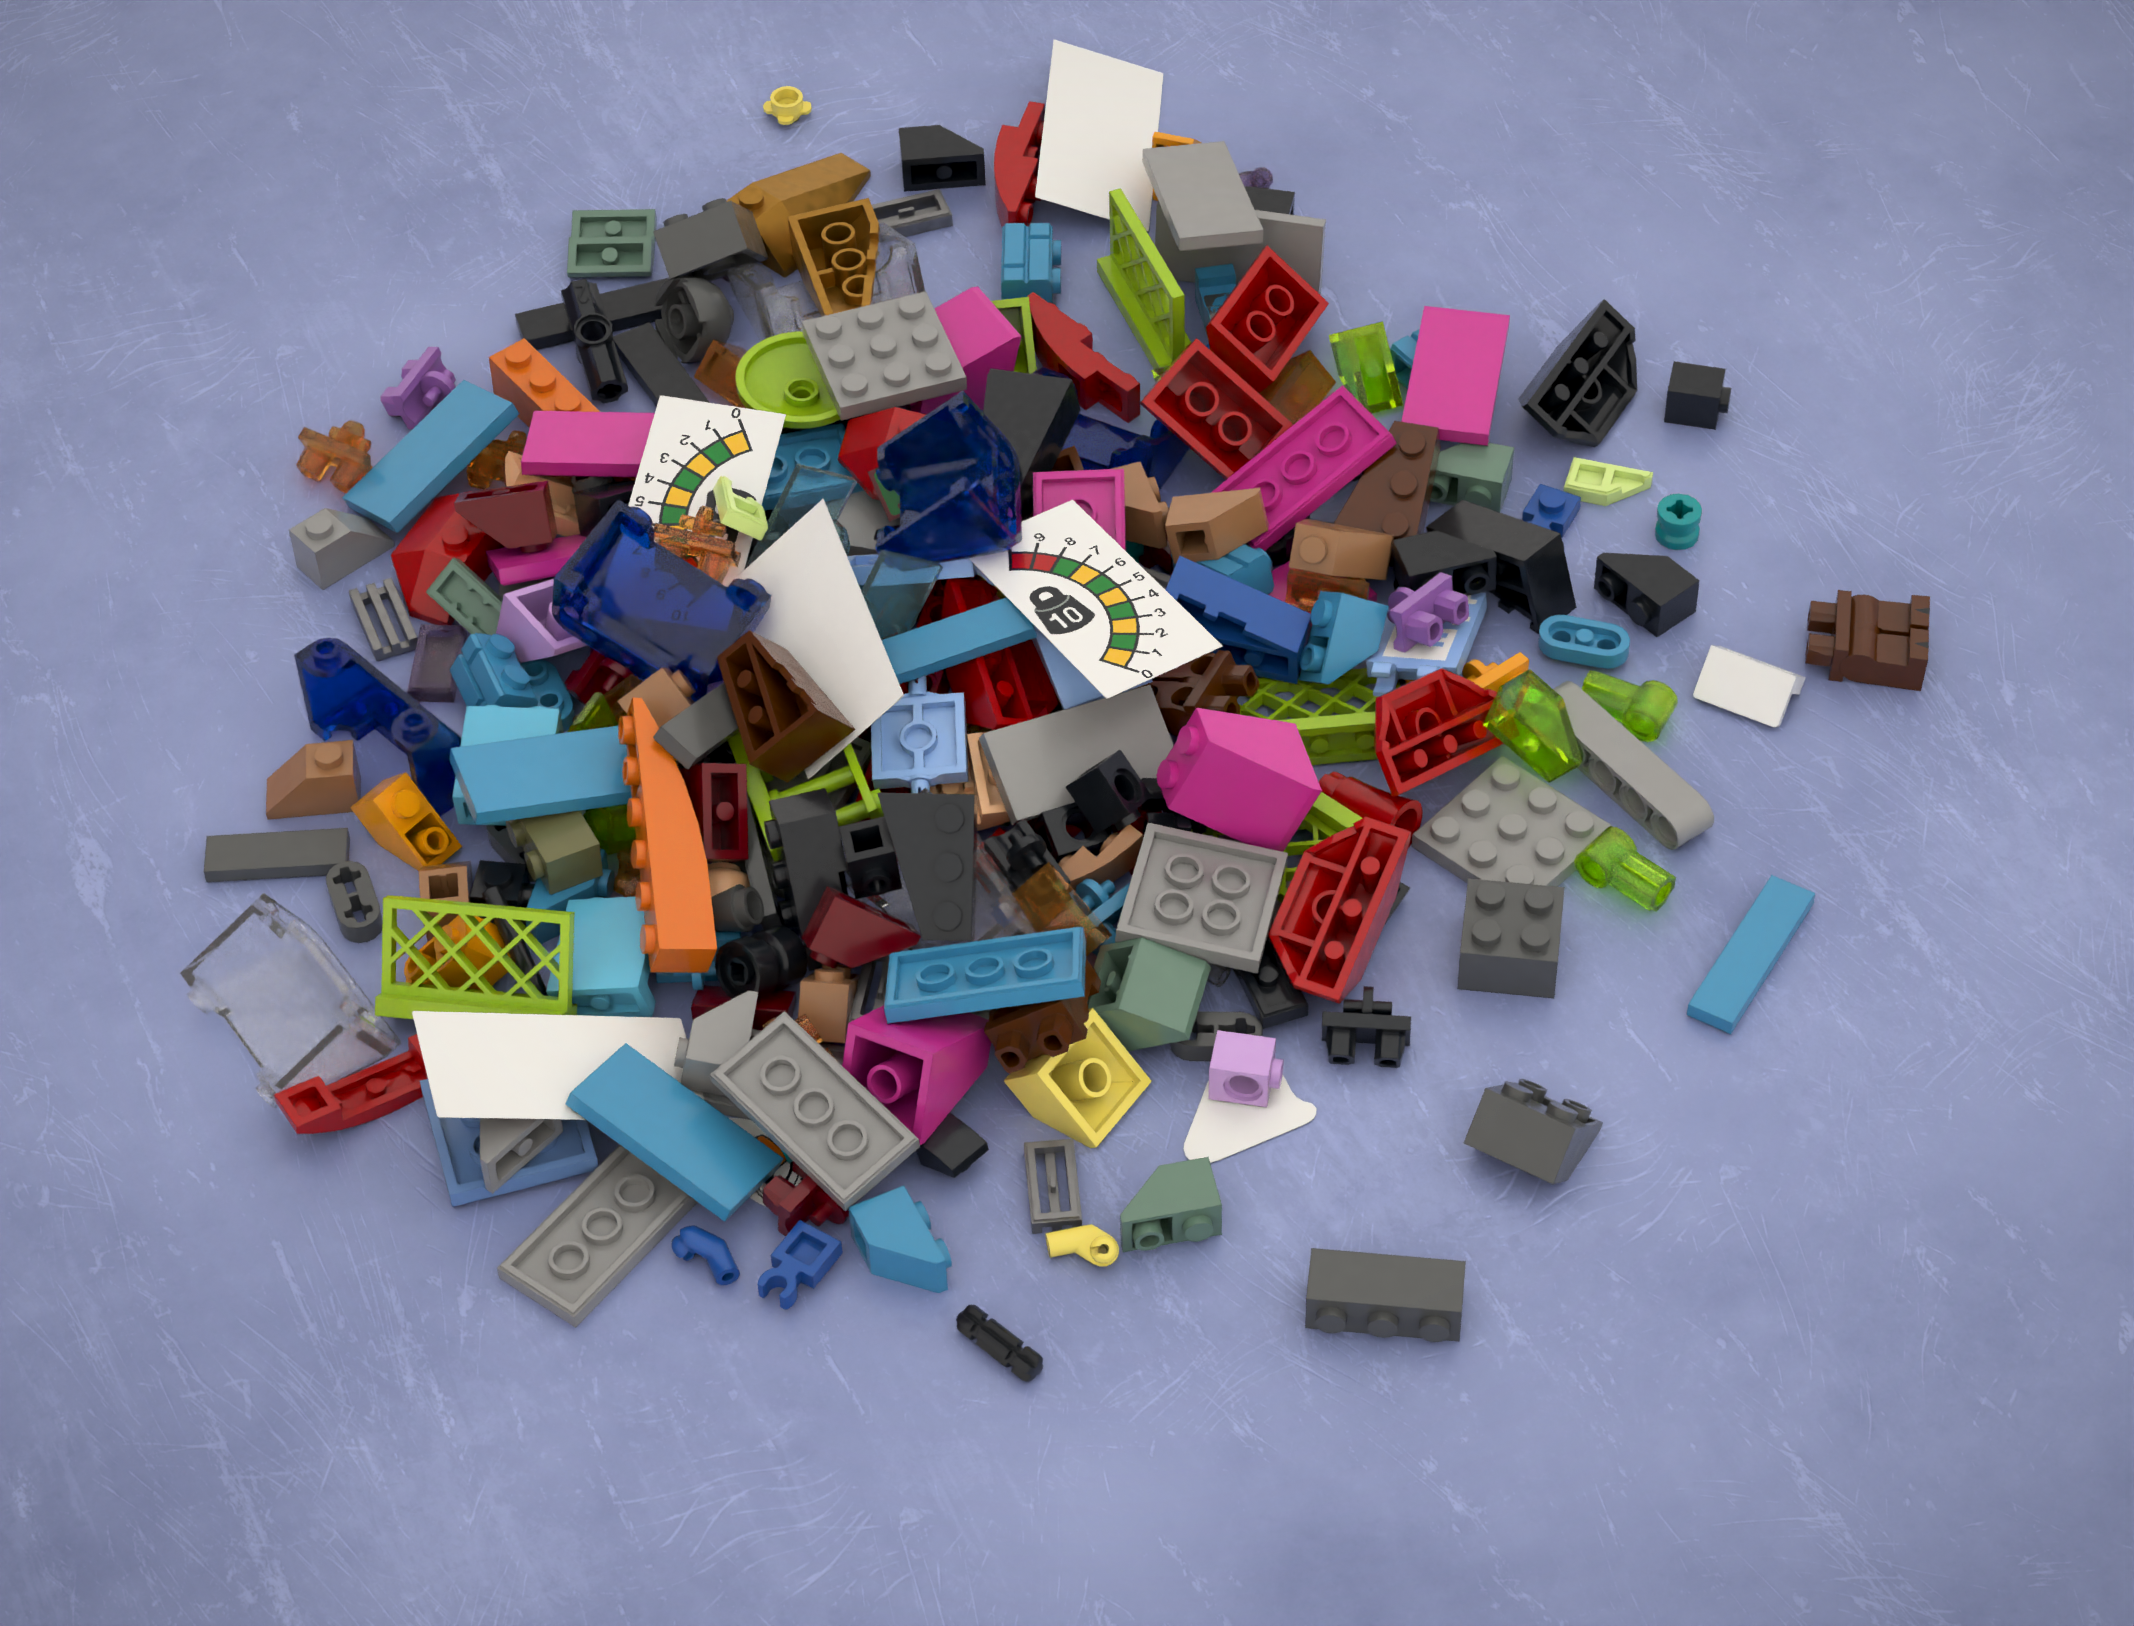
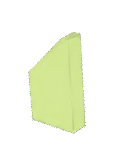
[1564,457,1653,506]
[713,476,768,541]

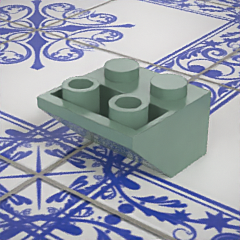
[1087,937,1211,1051]

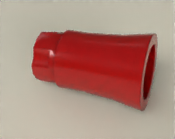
[1319,771,1423,848]

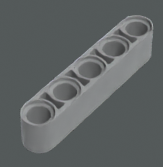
[1527,681,1714,850]

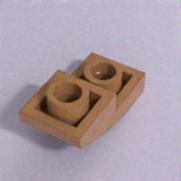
[1057,824,1143,903]

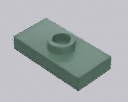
[426,558,503,635]

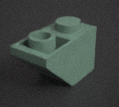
[1430,443,1514,512]
[1120,1157,1222,1252]

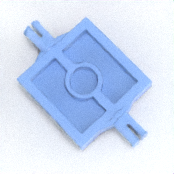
[871,675,968,794]

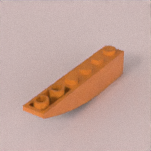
[489,338,636,482]
[618,697,717,973]

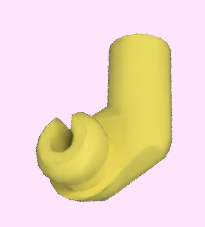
[1045,1224,1119,1267]

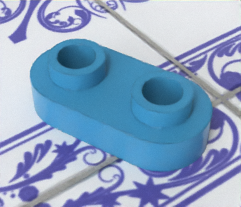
[1538,615,1630,669]
[521,659,575,732]

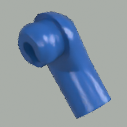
[671,1225,740,1285]

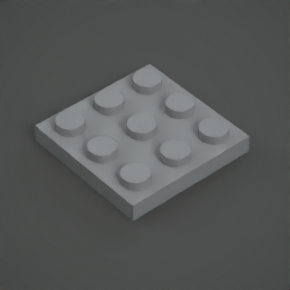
[802,291,967,421]
[1412,756,1612,887]
[1115,823,1288,974]

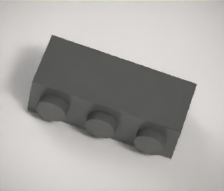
[1305,1248,1466,1342]

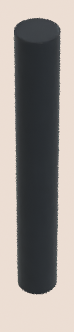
[482,886,548,996]

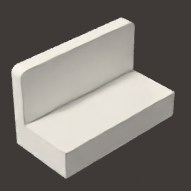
[1693,645,1806,727]

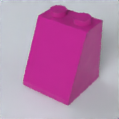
[910,286,1021,419]
[1156,708,1322,852]
[842,1005,991,1145]

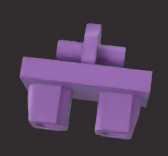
[380,347,456,429]
[1387,572,1469,653]

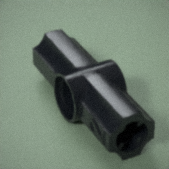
[561,279,628,404]

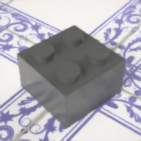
[653,198,769,282]
[1457,878,1565,999]

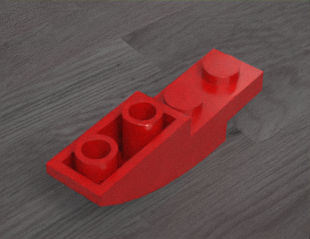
[994,101,1045,227]
[1027,292,1140,423]

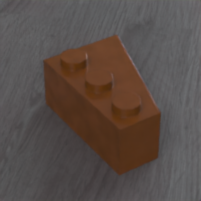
[1333,421,1441,567]
[717,630,856,783]

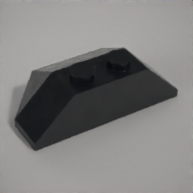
[1518,299,1637,447]

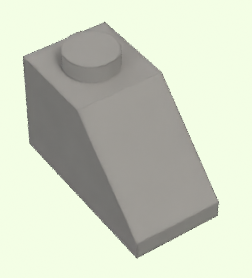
[289,508,394,590]
[674,990,758,1097]
[480,1118,563,1194]

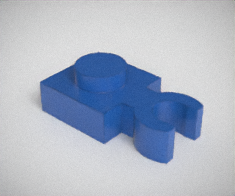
[1522,484,1581,538]
[757,1220,843,1310]

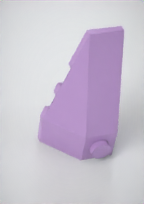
[496,566,628,663]

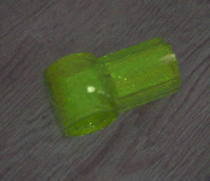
[1582,670,1678,742]
[1574,826,1676,911]

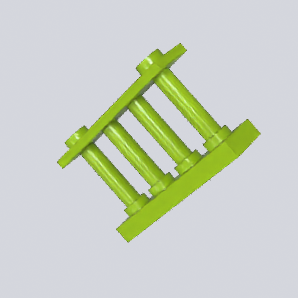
[728,732,884,861]

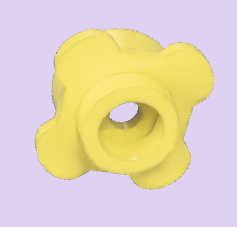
[763,86,812,125]

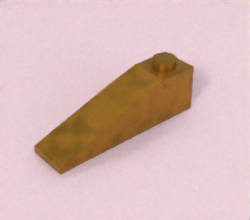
[727,153,871,278]
[787,198,880,316]

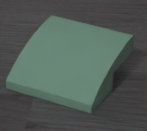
[567,209,657,277]

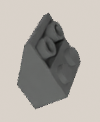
[1464,1079,1603,1184]

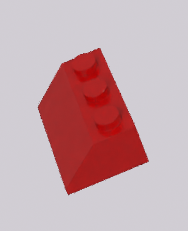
[1206,245,1329,393]
[1140,338,1294,480]

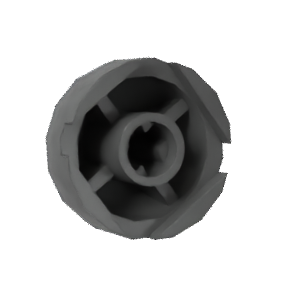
[655,278,734,363]

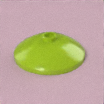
[736,331,840,429]

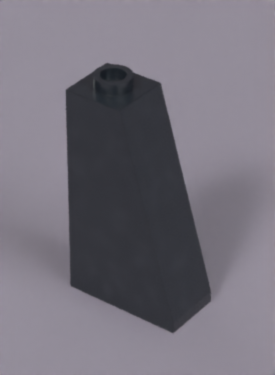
[974,369,1081,525]

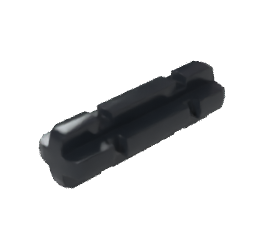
[956,1304,1044,1382]

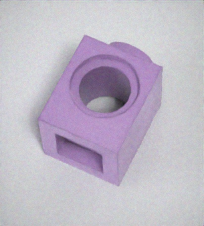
[1209,1030,1284,1107]

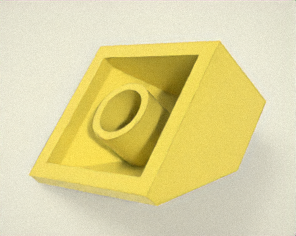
[1004,1008,1152,1148]

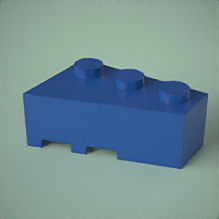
[1166,556,1312,684]

